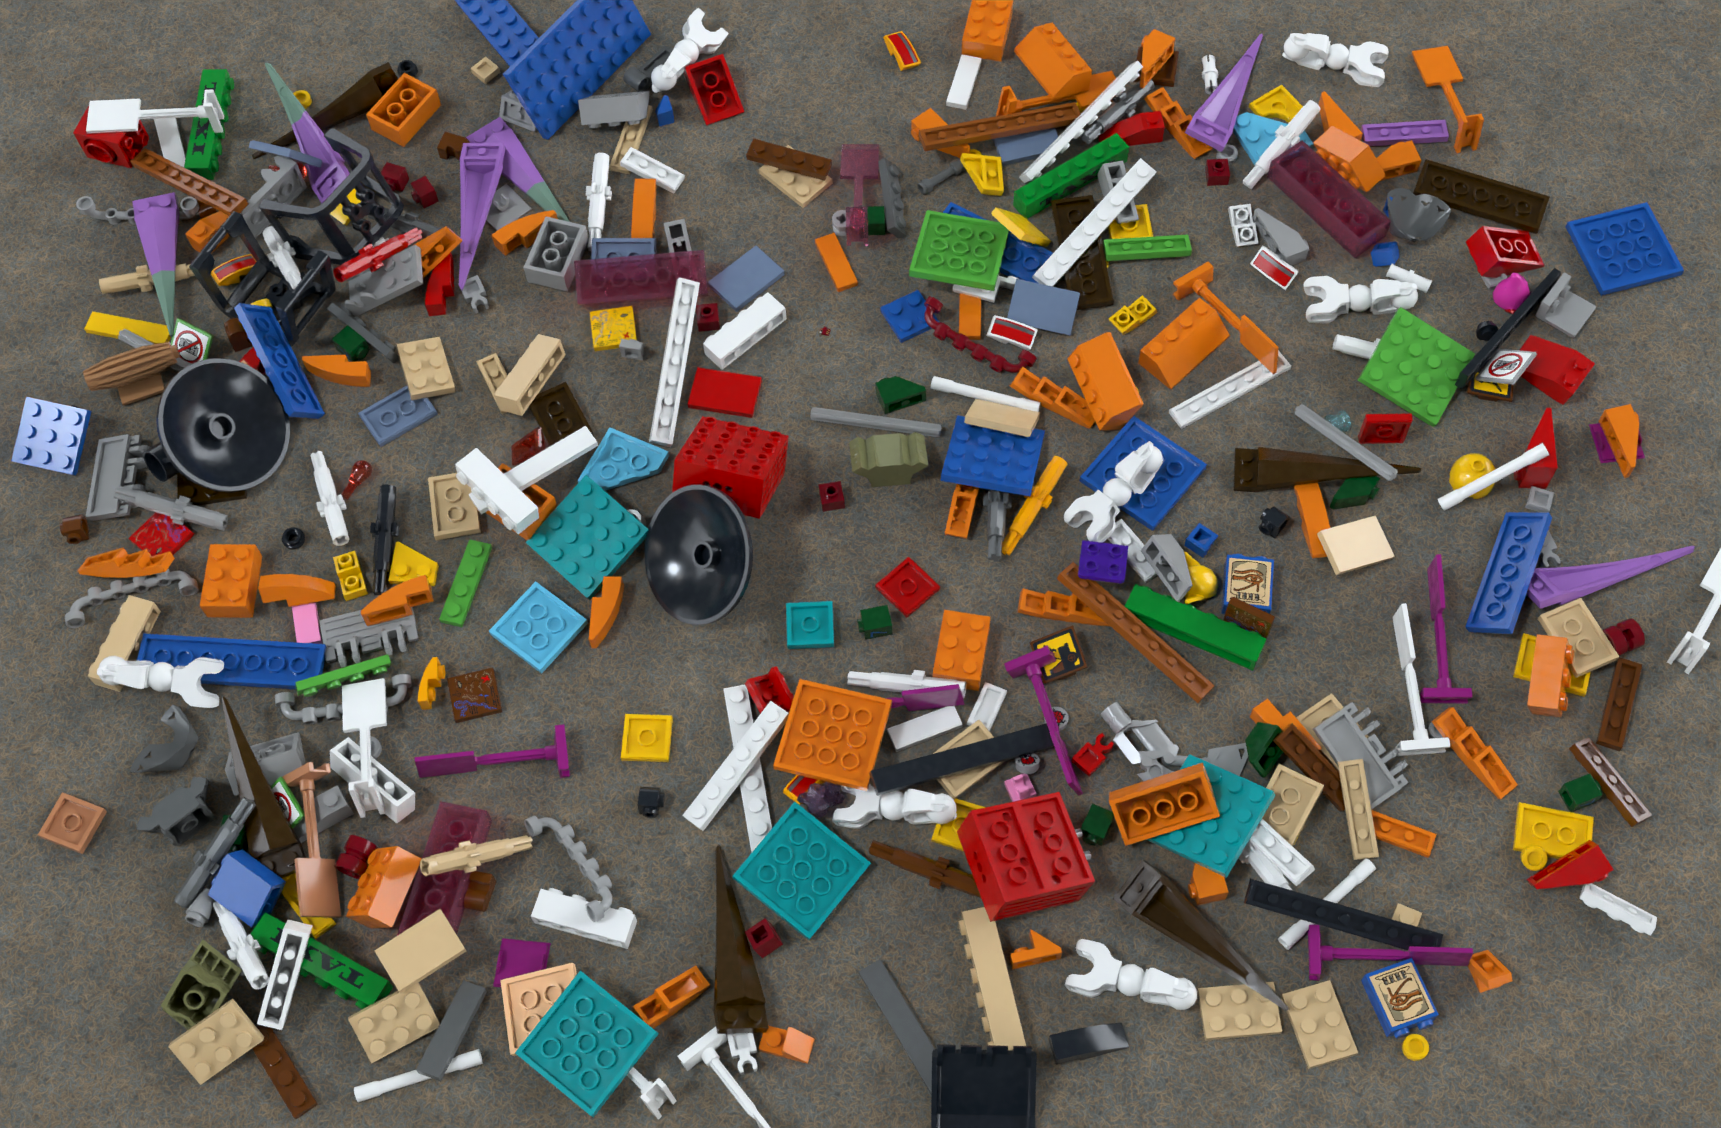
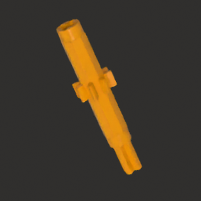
[1002,456,1068,556]

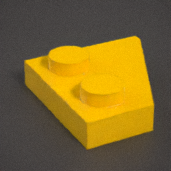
[960,153,1004,196]
[388,542,439,587]

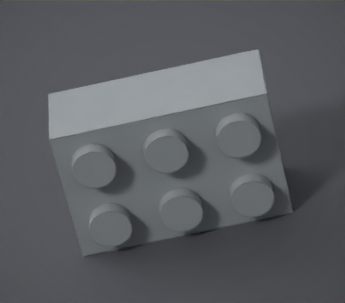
[523,217,588,292]

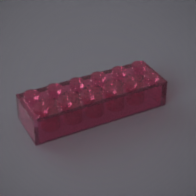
[1267,140,1391,258]
[574,250,709,306]
[397,801,492,936]

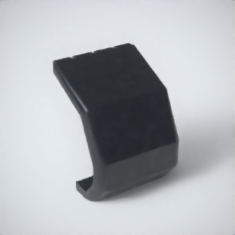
[931,1044,1037,1128]

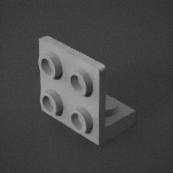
[499,90,537,132]
[1535,273,1596,338]

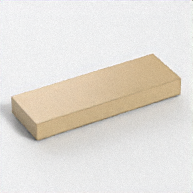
[476,353,507,414]

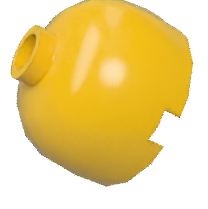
[1449,453,1496,499]

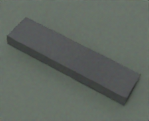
[416,980,487,1081]

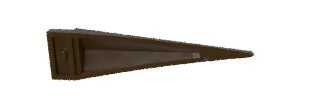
[252,62,398,159]
[1233,447,1422,492]
[222,696,306,878]
[713,844,769,1034]
[1113,860,1290,1010]

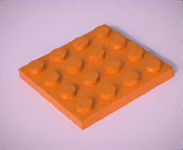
[773,679,892,791]

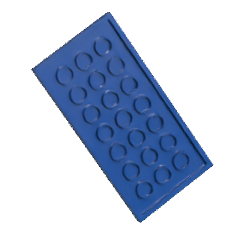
[503,0,651,140]

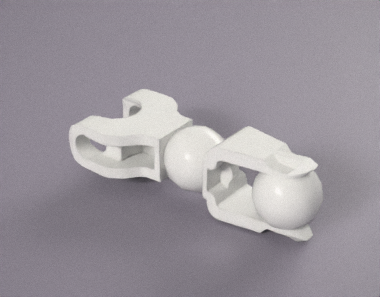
[651,8,729,93]
[1282,33,1389,87]
[1304,276,1418,323]
[1064,441,1163,543]
[97,656,224,708]
[832,784,957,829]
[1065,939,1197,1010]

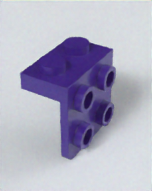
[1078,540,1128,583]

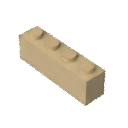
[494,334,566,416]
[88,595,161,692]

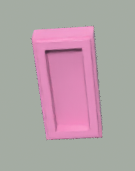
[292,602,322,644]

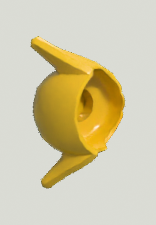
[1184,552,1218,604]

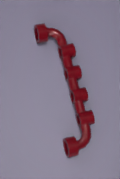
[924,296,1037,373]

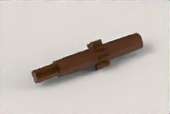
[868,840,981,898]

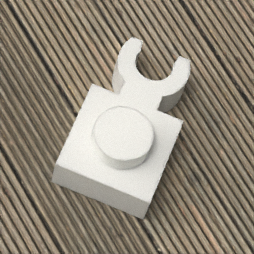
[727,1033,758,1075]

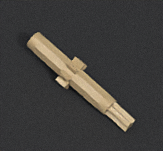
[99,263,195,294]
[420,835,533,876]

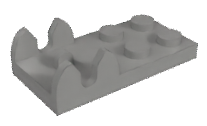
[240,156,307,239]
[345,245,423,316]

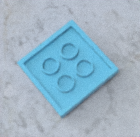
[489,581,588,674]

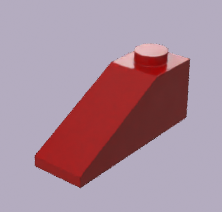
[1098,111,1165,146]
[1526,840,1614,889]

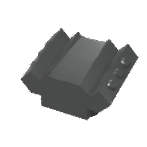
[137,777,214,846]

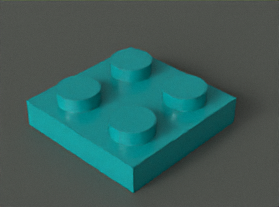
[786,601,834,649]

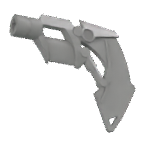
[1100,702,1248,781]

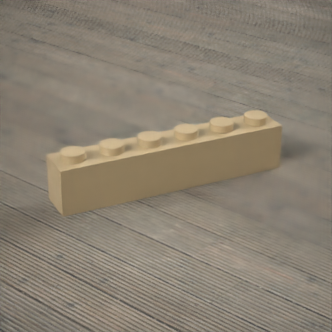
[958,907,1026,1050]

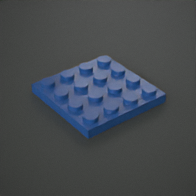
[1566,202,1684,296]
[941,415,1045,496]
[1080,416,1207,531]

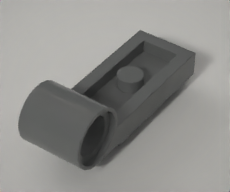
[623,46,672,92]

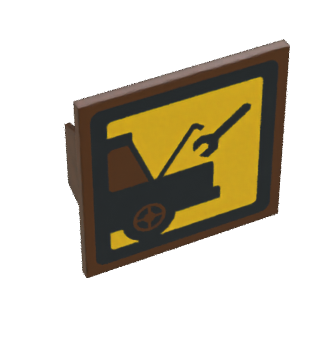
[1467,356,1514,402]
[1030,625,1088,684]

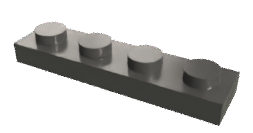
[878,158,906,238]
[327,302,399,364]

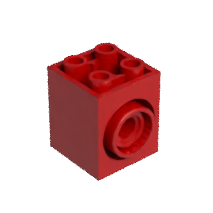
[73,106,149,168]

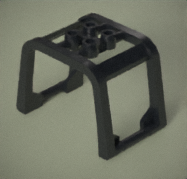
[259,128,404,265]
[189,211,336,346]

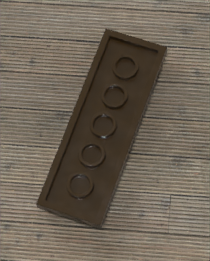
[1413,159,1550,234]
[1051,195,1114,310]

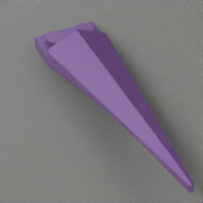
[1185,34,1263,152]
[459,143,506,291]
[1526,546,1695,609]

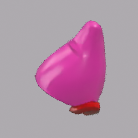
[1493,273,1530,314]

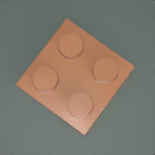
[38,792,107,854]

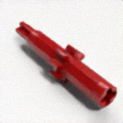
[333,227,423,283]

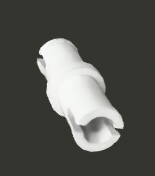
[1202,55,1219,95]
[1386,264,1432,293]

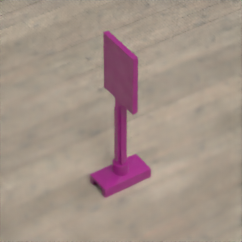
[1419,554,1472,704]
[1004,645,1083,796]
[886,684,965,711]
[415,724,570,778]
[1308,925,1473,981]

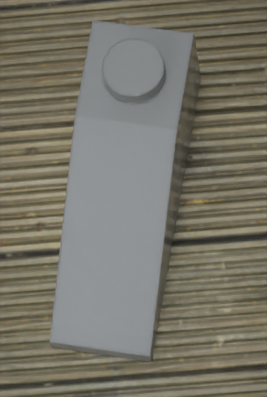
[1097,161,1139,224]
[1253,208,1309,266]
[663,219,698,282]
[1141,534,1193,602]
[293,785,354,843]

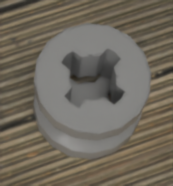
[832,210,853,236]

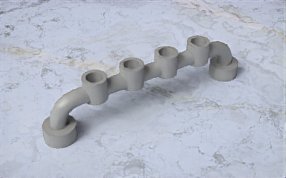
[76,196,199,225]
[65,569,199,629]
[275,674,412,725]
[524,815,612,922]

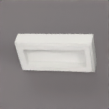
[967,682,1007,732]

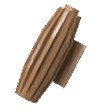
[83,342,180,406]

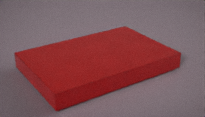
[687,367,762,418]

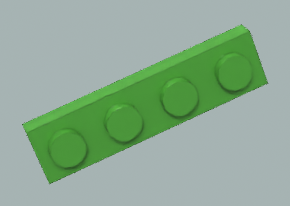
[1103,235,1192,261]
[439,539,492,627]
[295,654,391,697]

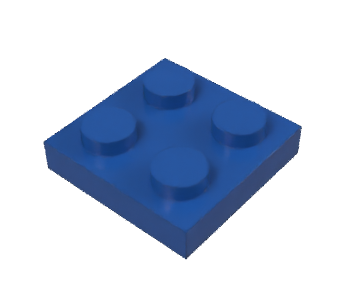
[880,290,939,343]

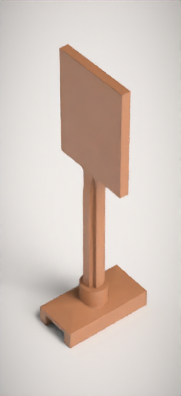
[283,762,341,918]

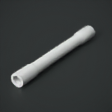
[931,376,1041,412]
[1438,443,1549,511]
[1278,858,1376,950]
[354,1049,483,1102]

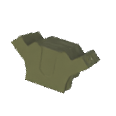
[849,432,928,487]
[161,939,242,1030]

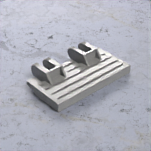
[86,434,151,521]
[319,607,419,668]
[1313,702,1408,809]

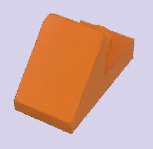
[1010,930,1062,970]
[1468,950,1513,993]
[758,1025,815,1064]

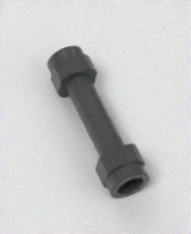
[917,159,965,195]

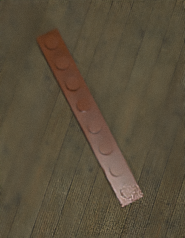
[918,102,1081,151]
[130,148,249,216]
[1057,562,1214,703]

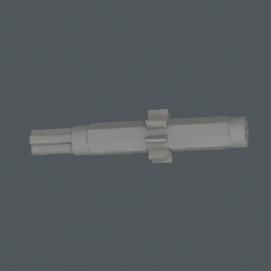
[114,485,228,531]

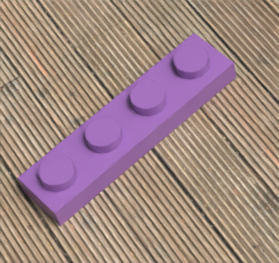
[1361,120,1449,146]

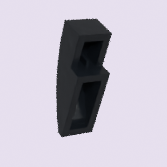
[1049,1023,1129,1065]

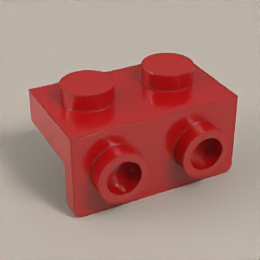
[745,666,794,714]

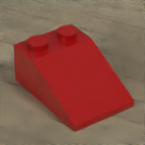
[683,54,745,126]
[1466,226,1545,278]
[1520,335,1595,405]
[1514,408,1558,489]

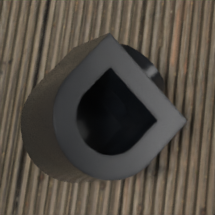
[1259,506,1290,538]
[638,787,665,818]

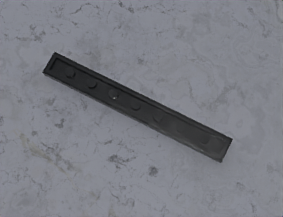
[1455,268,1561,389]
[869,723,1054,796]
[1244,878,1444,950]

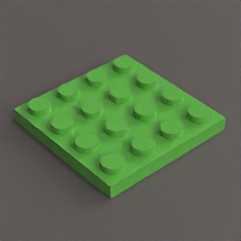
[909,210,1010,291]
[1358,307,1475,427]

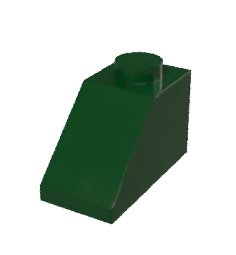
[875,376,926,414]
[1330,476,1380,510]
[1245,722,1283,778]

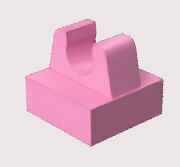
[1004,774,1036,802]

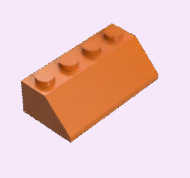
[1014,22,1092,100]
[1138,297,1230,390]
[1067,332,1144,431]
[1109,763,1220,846]

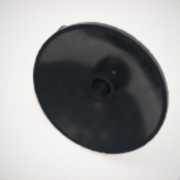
[143,358,290,492]
[645,485,753,625]

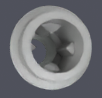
[185,888,215,927]

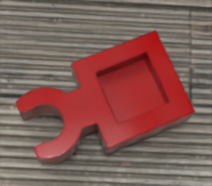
[1071,733,1114,777]

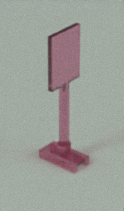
[840,144,879,246]

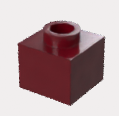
[1205,159,1230,186]
[381,162,409,192]
[411,176,439,209]
[696,303,720,332]
[818,481,845,512]
[745,918,783,958]

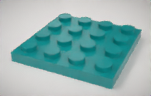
[526,475,649,600]
[1146,754,1276,878]
[732,802,871,941]
[515,971,659,1118]

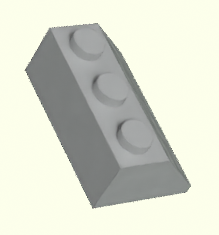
[578,91,650,128]
[225,732,306,796]

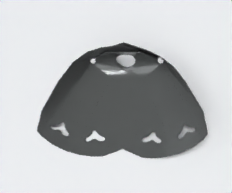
[1387,188,1451,242]
[130,704,199,773]

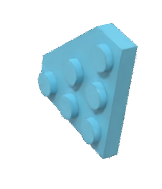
[1233,112,1313,165]
[578,427,669,491]

